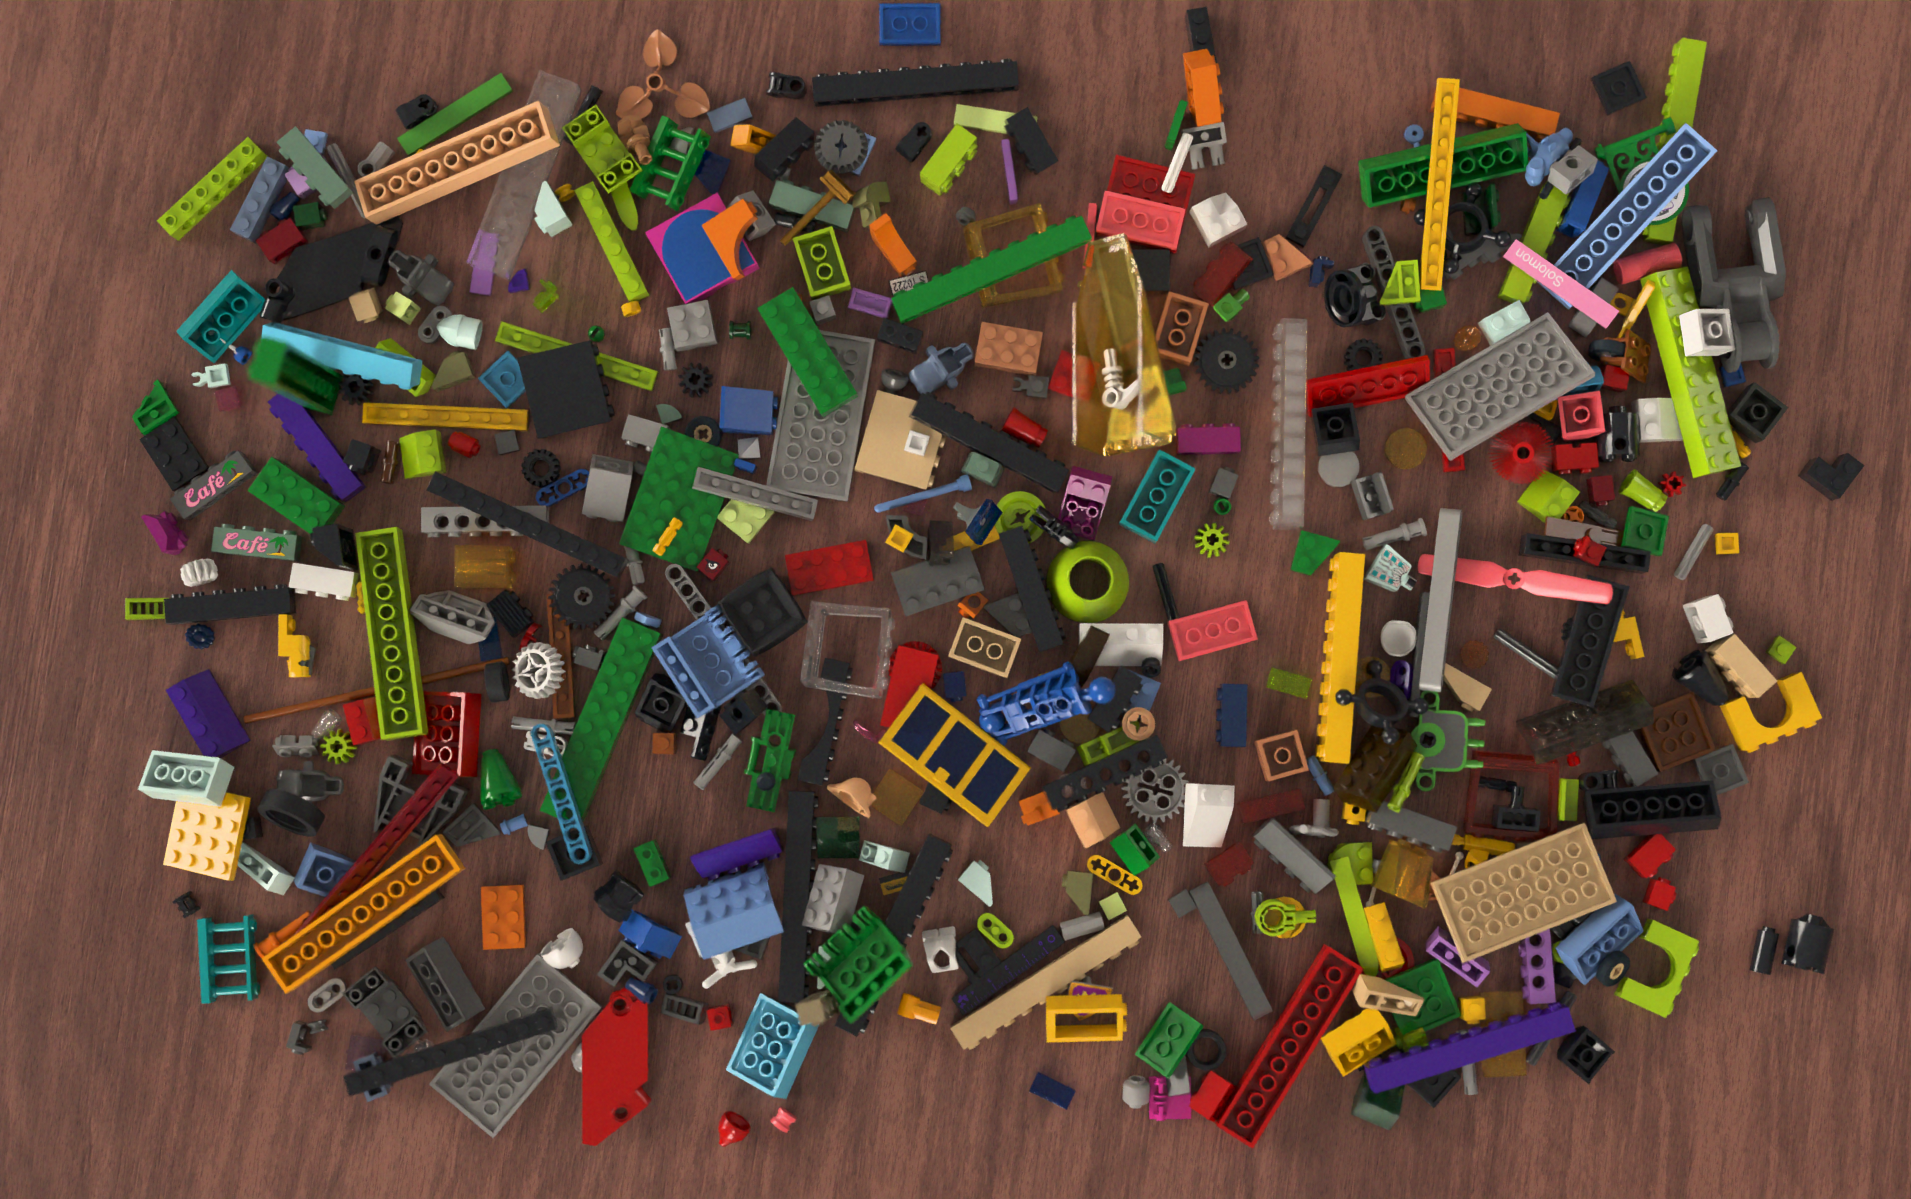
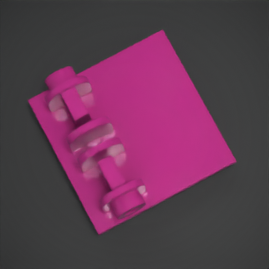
[1149,1076,1191,1121]

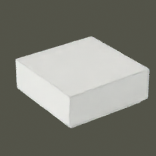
[904,430,930,457]

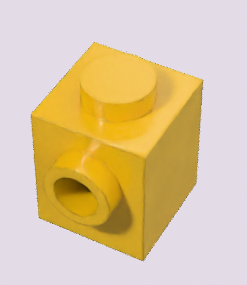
[1458,996,1486,1024]

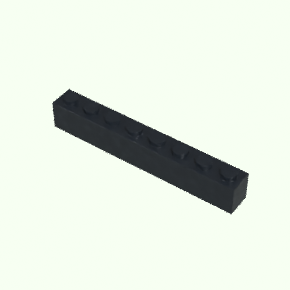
[909,392,1069,493]

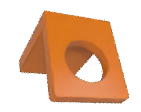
[957,592,988,619]

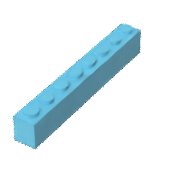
[262,322,423,390]

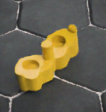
[356,582,365,614]

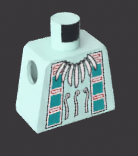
[1363,544,1417,592]

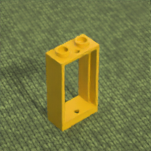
[1046,994,1127,1042]

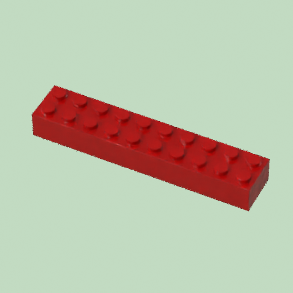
[1214,944,1364,1149]

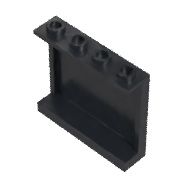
[517,340,615,439]

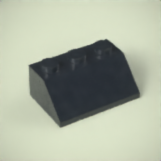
[310,524,358,571]

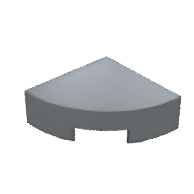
[528,825,550,850]

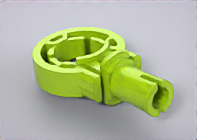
[1255,899,1316,936]

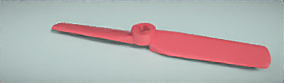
[1417,554,1613,604]

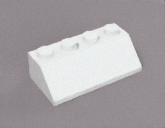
[1078,623,1163,666]

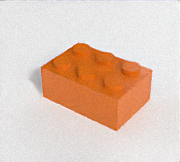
[1183,49,1224,127]

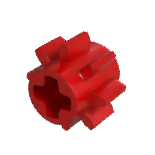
[1658,471,1686,498]

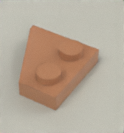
[1261,234,1313,281]

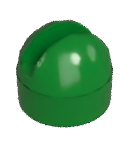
[588,325,605,343]
[1213,498,1231,515]

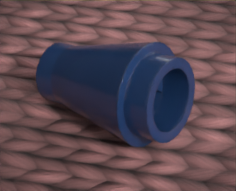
[269,192,300,221]
[625,977,658,1004]

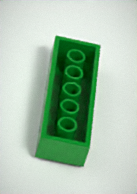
[757,287,858,418]

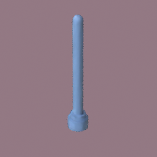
[874,474,972,513]

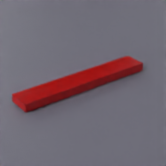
[1433,348,1465,473]

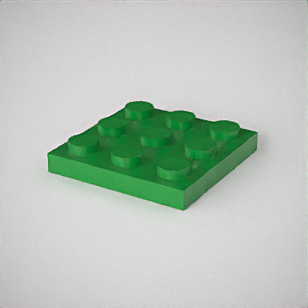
[1384,958,1461,1040]

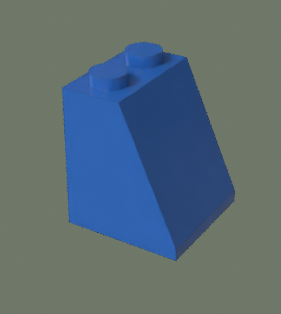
[720,386,778,435]

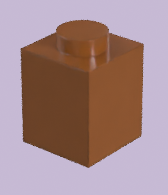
[652,733,677,754]

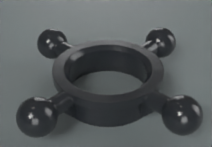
[1414,183,1511,274]
[1335,660,1429,744]

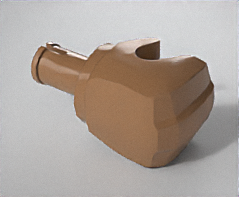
[618,115,652,165]

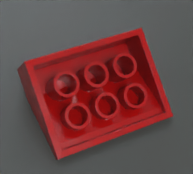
[412,691,482,777]

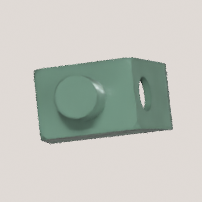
[960,452,1004,488]

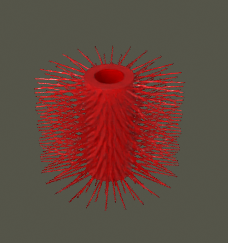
[1488,421,1554,484]

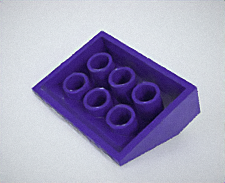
[690,827,783,881]

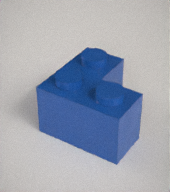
[618,909,682,959]

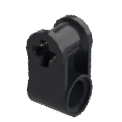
[766,72,807,100]
[395,94,438,130]
[895,122,932,163]
[1578,770,1620,791]

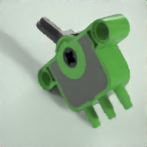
[1411,691,1486,792]

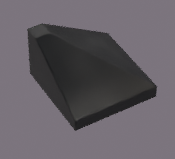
[1553,962,1576,989]

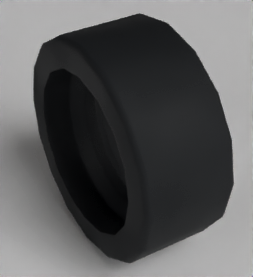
[484,662,510,703]
[1186,1029,1226,1070]

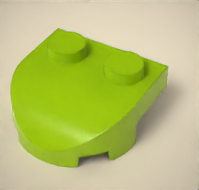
[1328,842,1373,885]

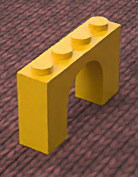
[1720,672,1822,753]

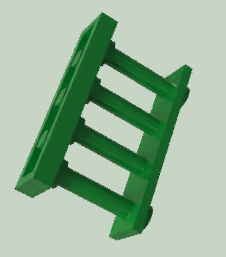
[629,115,711,212]

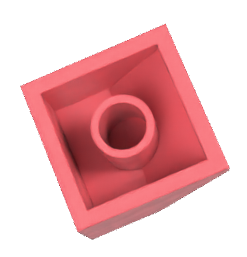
[1558,391,1605,442]

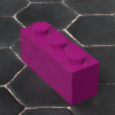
[1176,423,1241,455]

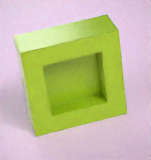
[1765,635,1797,665]

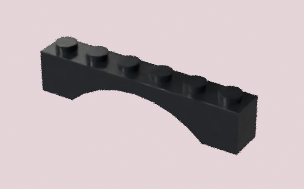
[798,658,853,785]

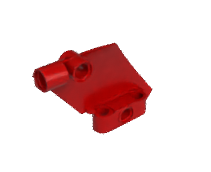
[582,977,652,1146]

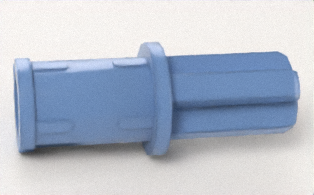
[1306,755,1335,796]

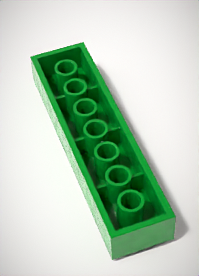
[1358,123,1528,208]

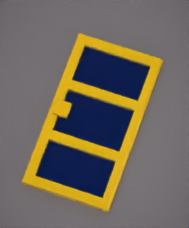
[878,683,1031,827]

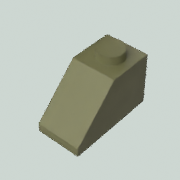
[432,351,476,392]
[1062,870,1093,916]

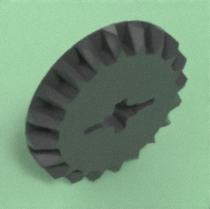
[814,120,868,174]

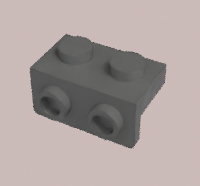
[1351,472,1394,520]

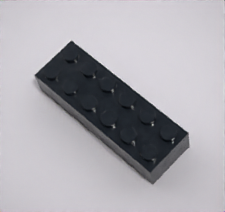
[1550,575,1630,708]
[1583,780,1722,839]

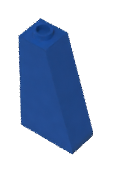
[1555,160,1609,239]

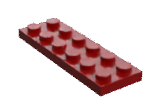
[1305,355,1430,417]

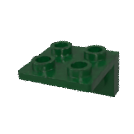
[1461,184,1501,235]

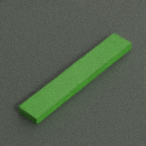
[397,73,513,157]

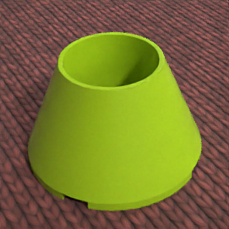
[1046,541,1129,623]

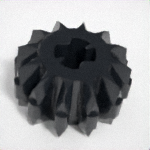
[678,363,713,398]
[338,374,374,406]

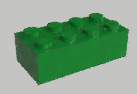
[247,457,345,534]

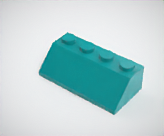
[176,270,265,363]

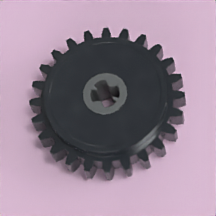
[1193,328,1259,394]
[548,564,615,630]

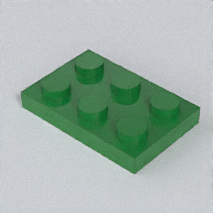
[1135,1002,1204,1078]

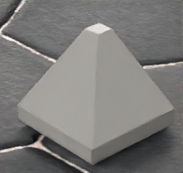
[738,437,761,460]

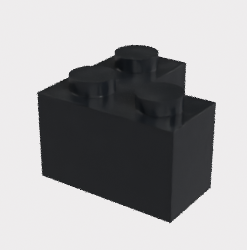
[1798,453,1865,501]

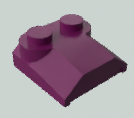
[141,511,189,556]

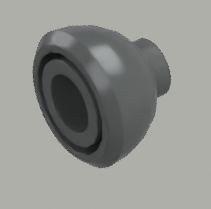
[881,368,909,395]

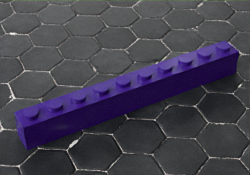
[1364,1002,1575,1094]

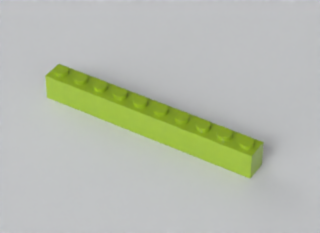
[1641,38,1707,245]

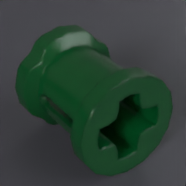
[729,321,751,340]

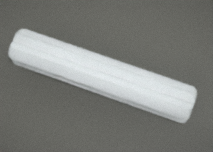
[1162,133,1193,193]

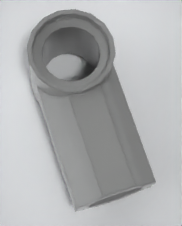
[358,141,395,177]

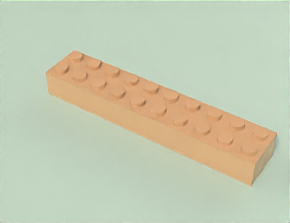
[354,101,560,225]

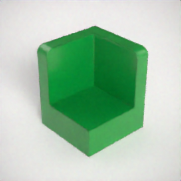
[1159,368,1187,397]

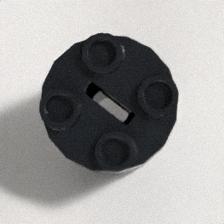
[1597,406,1640,463]
[1781,913,1834,974]

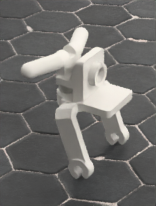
[685,922,757,989]

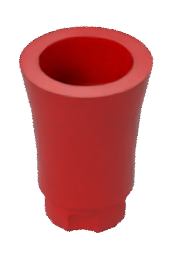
[1001,407,1048,448]

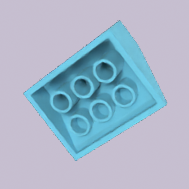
[726,993,819,1099]

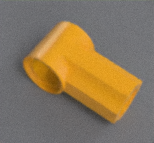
[897,993,941,1024]

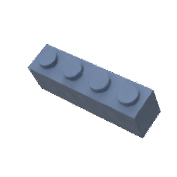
[230,156,289,244]

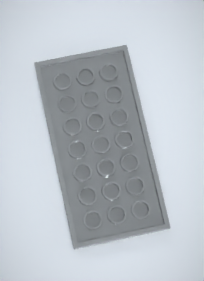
[1405,312,1595,461]
[766,330,875,502]
[429,953,602,1138]

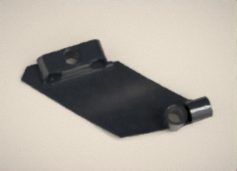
[260,216,403,323]

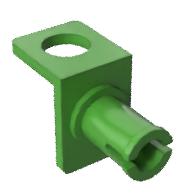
[1213,289,1250,322]

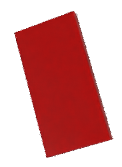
[880,644,939,735]

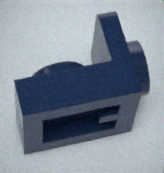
[1308,256,1335,288]

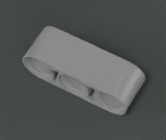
[1568,277,1619,338]

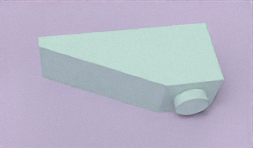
[237,842,295,895]

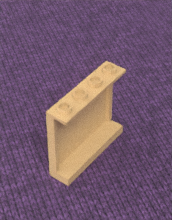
[855,390,946,491]

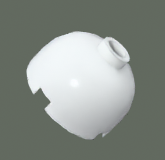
[540,928,583,969]

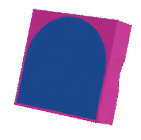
[645,193,759,304]

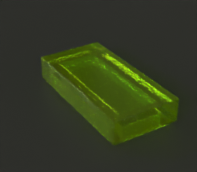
[1266,667,1312,699]

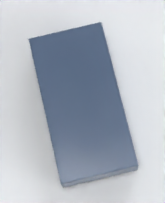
[707,98,753,133]

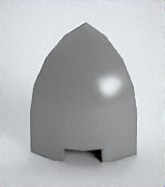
[670,127,694,154]

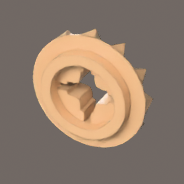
[1122,707,1155,741]

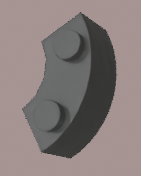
[886,515,927,560]

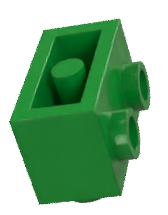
[1109,823,1160,876]

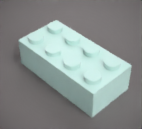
[138,750,234,807]

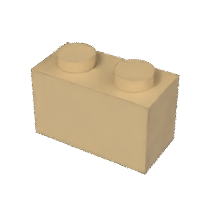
[349,287,383,323]

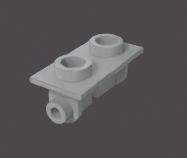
[272,735,319,758]

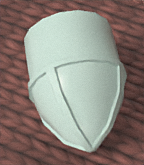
[436,315,483,350]

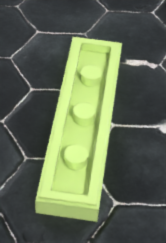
[954,104,1037,134]

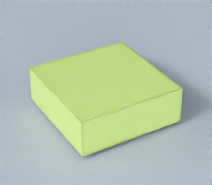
[1099,892,1127,920]

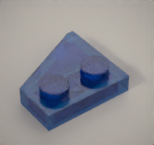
[694,150,731,195]

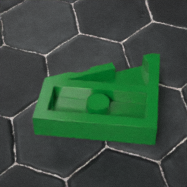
[132,379,180,435]
[1290,530,1340,576]

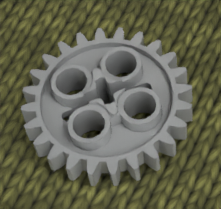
[1121,756,1189,823]

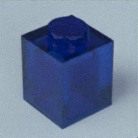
[943,671,967,702]

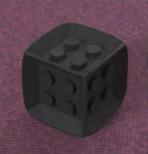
[718,567,808,657]

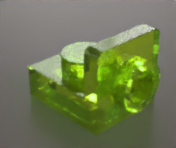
[533,279,559,313]
[1394,1027,1429,1052]

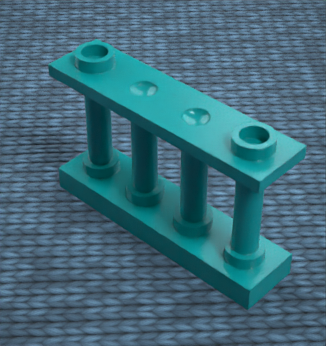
[197,914,260,1004]

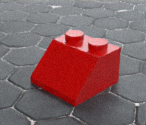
[343,697,381,745]

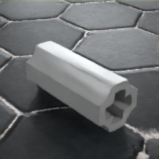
[1060,911,1105,940]

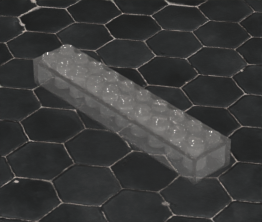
[467,70,582,281]
[1270,318,1307,530]

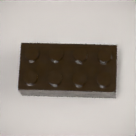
[1333,725,1417,813]

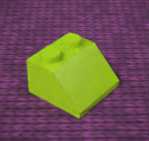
[399,429,447,479]
[1517,469,1580,523]

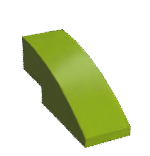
[1076,720,1142,766]

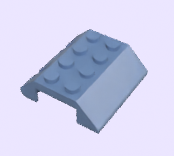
[652,604,765,719]
[684,862,784,960]

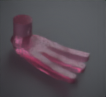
[853,719,886,744]

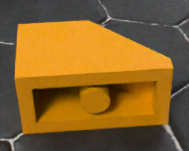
[730,124,776,154]

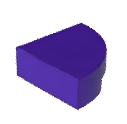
[508,268,530,293]

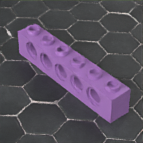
[1518,929,1556,1004]

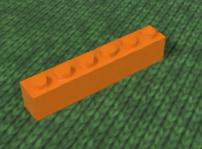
[1430,88,1560,142]

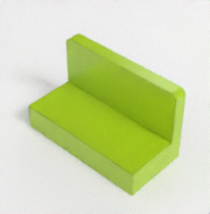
[1554,778,1579,821]

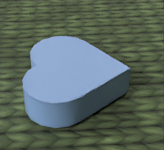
[634,611,662,628]

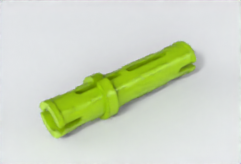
[1387,752,1425,812]

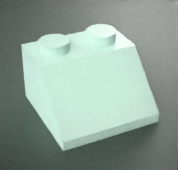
[534,181,573,237]
[1478,300,1530,346]

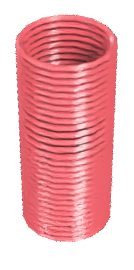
[1613,243,1682,285]

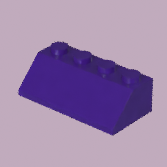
[166,669,251,758]

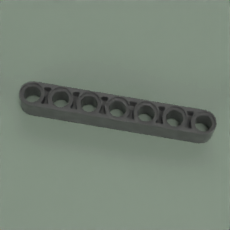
[1362,226,1425,359]
[1189,881,1273,1021]

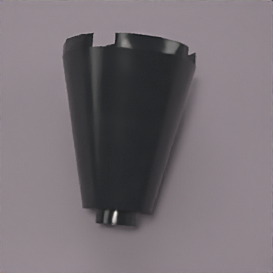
[1672,649,1729,706]

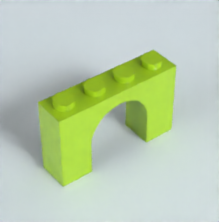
[1614,918,1699,1018]

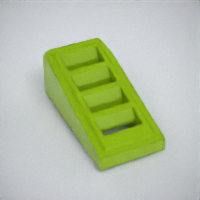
[125,598,169,620]

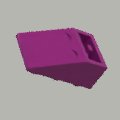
[1058,466,1112,541]

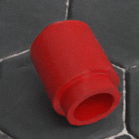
[448,431,481,458]

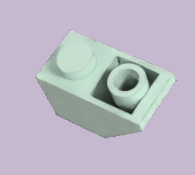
[859,840,910,873]

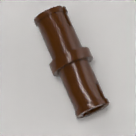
[380,441,400,484]

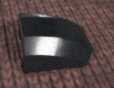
[634,673,687,733]

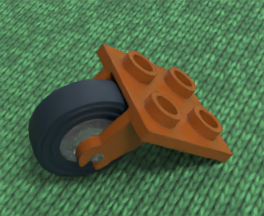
[1588,329,1651,383]

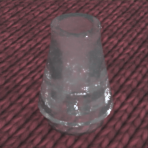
[311,709,342,740]
[1143,822,1173,853]

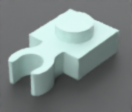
[191,363,231,388]

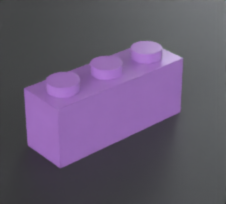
[1425,926,1490,987]

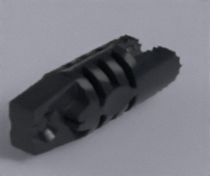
[1029,505,1079,549]

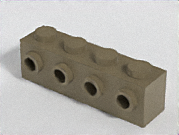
[795,989,840,1027]

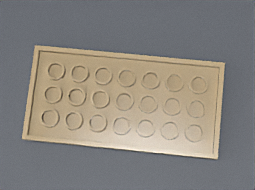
[1431,823,1617,962]

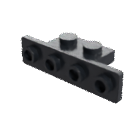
[680,705,721,761]

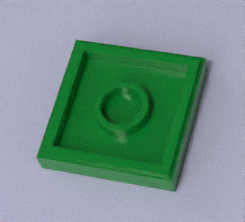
[1164,100,1188,151]
[1621,506,1669,557]

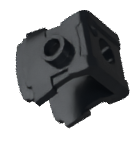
[593,870,644,923]

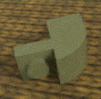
[853,182,891,228]

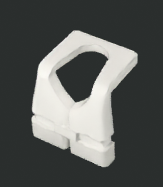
[922,926,959,973]

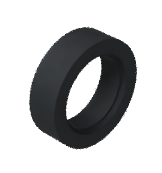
[258,789,325,837]

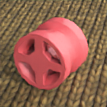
[770,1107,797,1133]

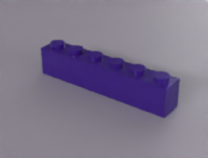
[268,394,366,502]

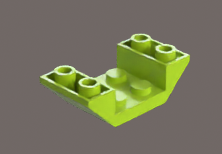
[562,105,643,194]

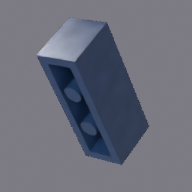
[1215,684,1248,747]

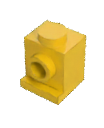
[1341,802,1366,825]

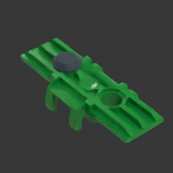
[744,709,796,812]

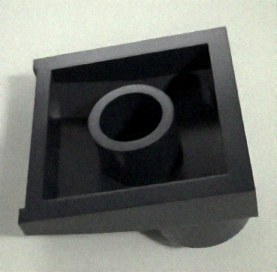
[1557,1025,1615,1084]

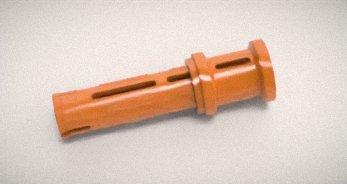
[253,910,312,958]

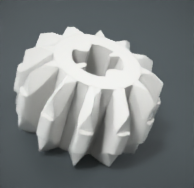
[180,558,218,587]

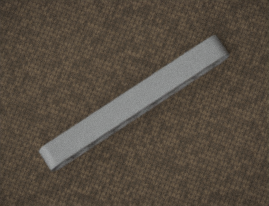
[1419,508,1462,692]
[665,564,782,715]

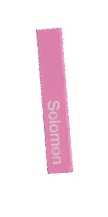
[1503,239,1619,329]

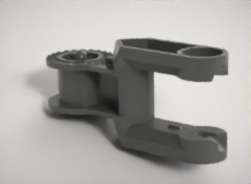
[1681,197,1786,373]

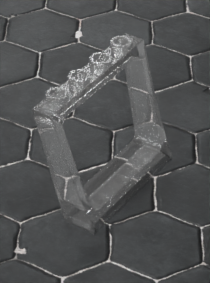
[800,601,895,699]

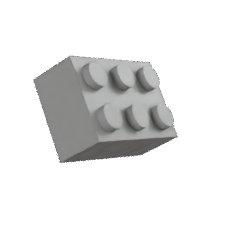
[802,864,864,934]

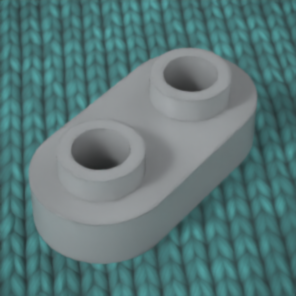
[418,306,452,344]
[308,978,347,1012]

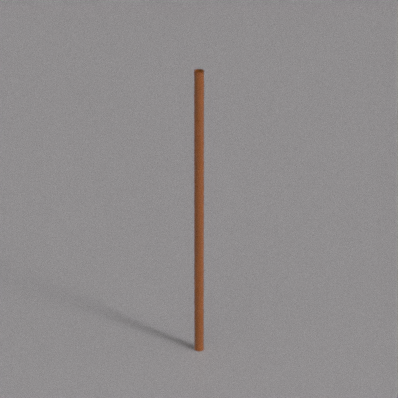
[244,657,510,724]

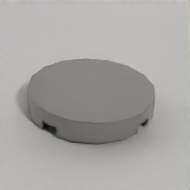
[1318,451,1359,487]

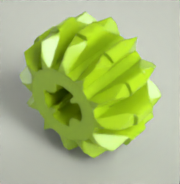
[1194,523,1229,558]
[321,729,358,764]

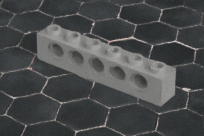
[421,506,549,537]

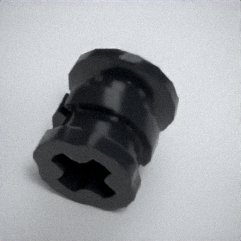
[173,891,201,919]

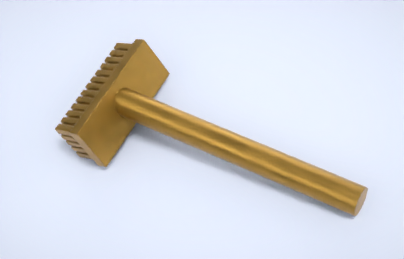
[780,170,856,246]

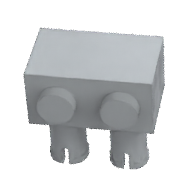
[1181,122,1227,170]

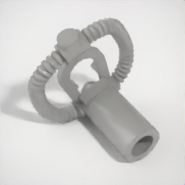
[1289,799,1339,838]

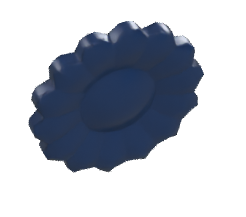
[185,623,215,649]

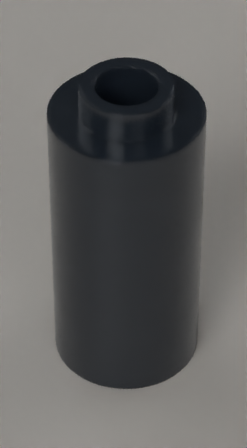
[1749,926,1779,975]

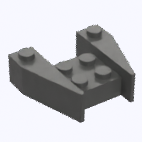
[374,754,470,850]

